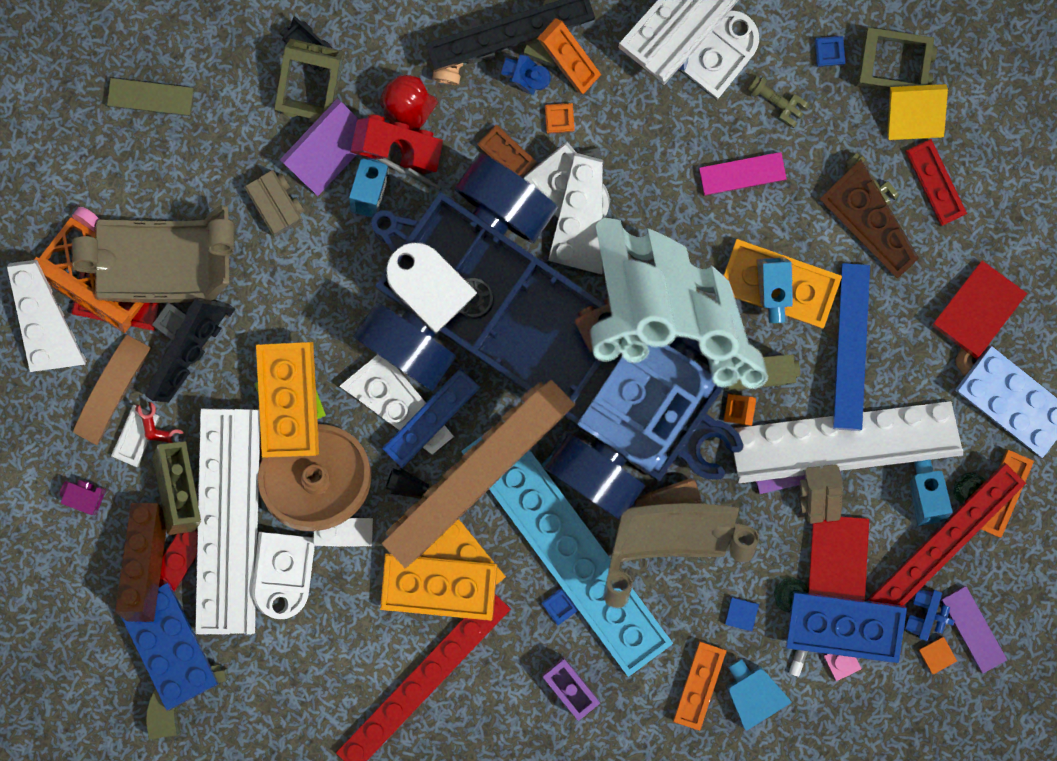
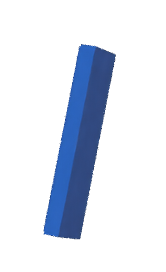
[382,368,481,468]

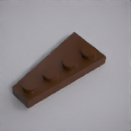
[820,159,919,279]

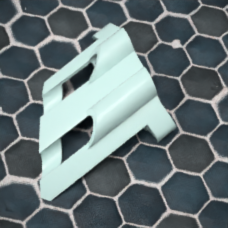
[590,218,767,389]

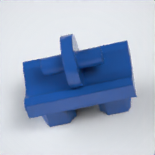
[501,54,551,95]
[905,590,955,641]

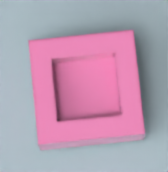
[823,654,861,681]

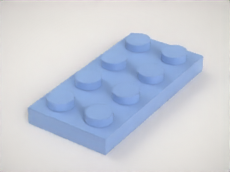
[955,346,1057,458]

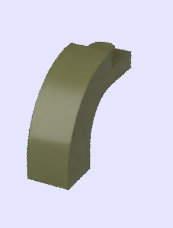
[146,664,229,740]

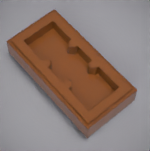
[477,125,537,178]

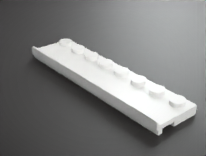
[618,0,739,85]
[733,401,963,483]
[195,408,260,634]

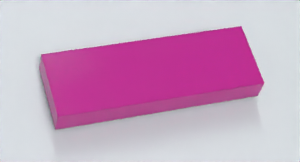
[699,152,787,196]

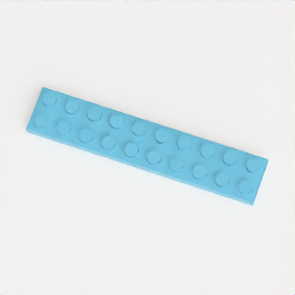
[461,435,673,677]

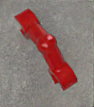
[135,402,183,443]

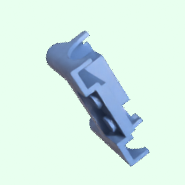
[577,345,716,472]

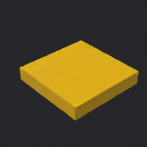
[887,84,948,140]

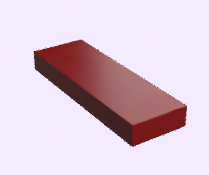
[905,139,967,226]

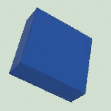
[814,36,846,67]
[541,588,578,625]
[724,597,759,631]

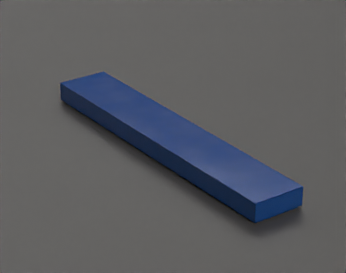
[833,263,870,431]

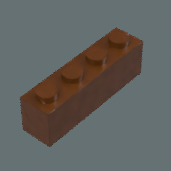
[116,503,166,622]

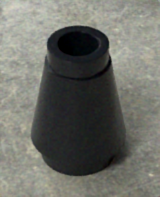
[385,468,429,499]

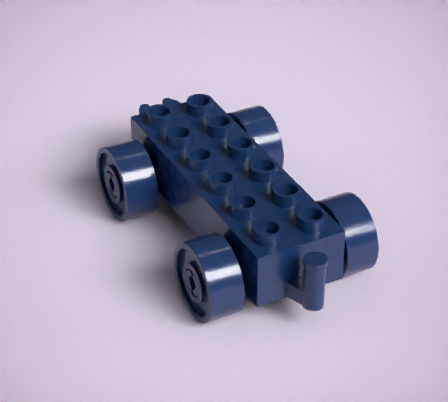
[352,153,747,520]

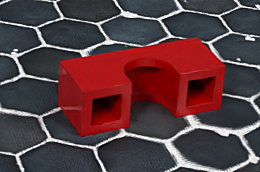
[351,114,443,174]

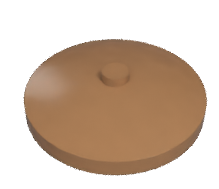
[258,424,371,531]

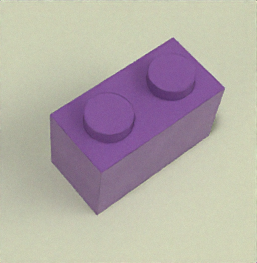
[542,657,600,721]

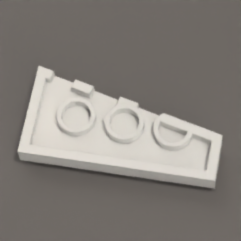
[548,153,603,274]
[7,260,86,372]

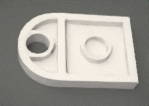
[681,11,759,100]
[524,142,610,219]
[387,243,477,334]
[252,532,315,619]

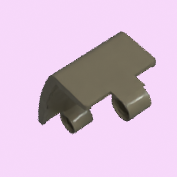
[72,205,234,303]
[603,503,759,608]

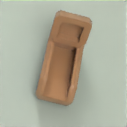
[634,478,702,508]

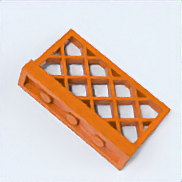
[34,217,144,333]

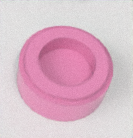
[72,207,100,232]

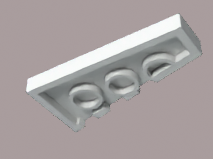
[340,355,454,454]

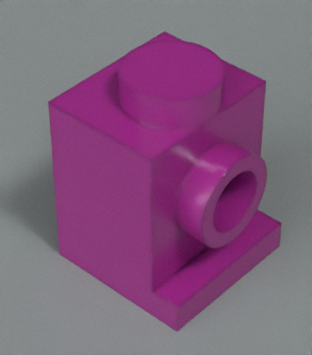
[60,479,107,515]

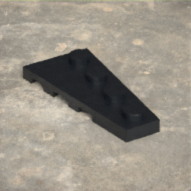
[145,298,235,403]

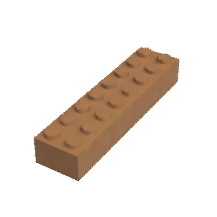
[382,380,575,568]

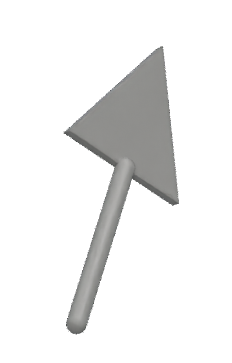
[377,158,441,190]

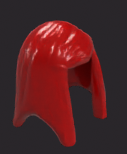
[380,74,439,132]

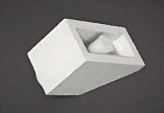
[314,518,373,546]

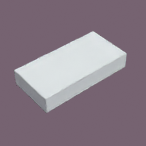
[111,405,160,467]

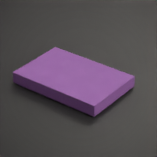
[280,98,358,196]

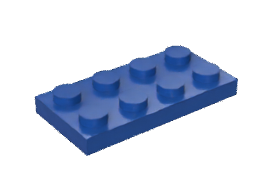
[121,583,219,711]
[786,591,907,663]

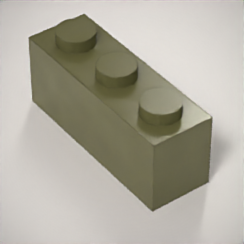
[152,441,201,535]

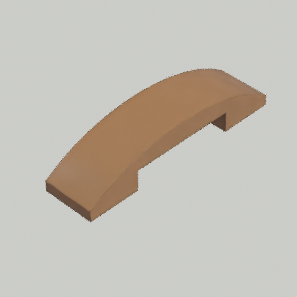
[73,335,152,446]

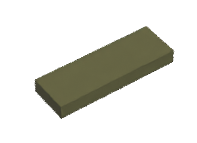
[107,78,195,117]

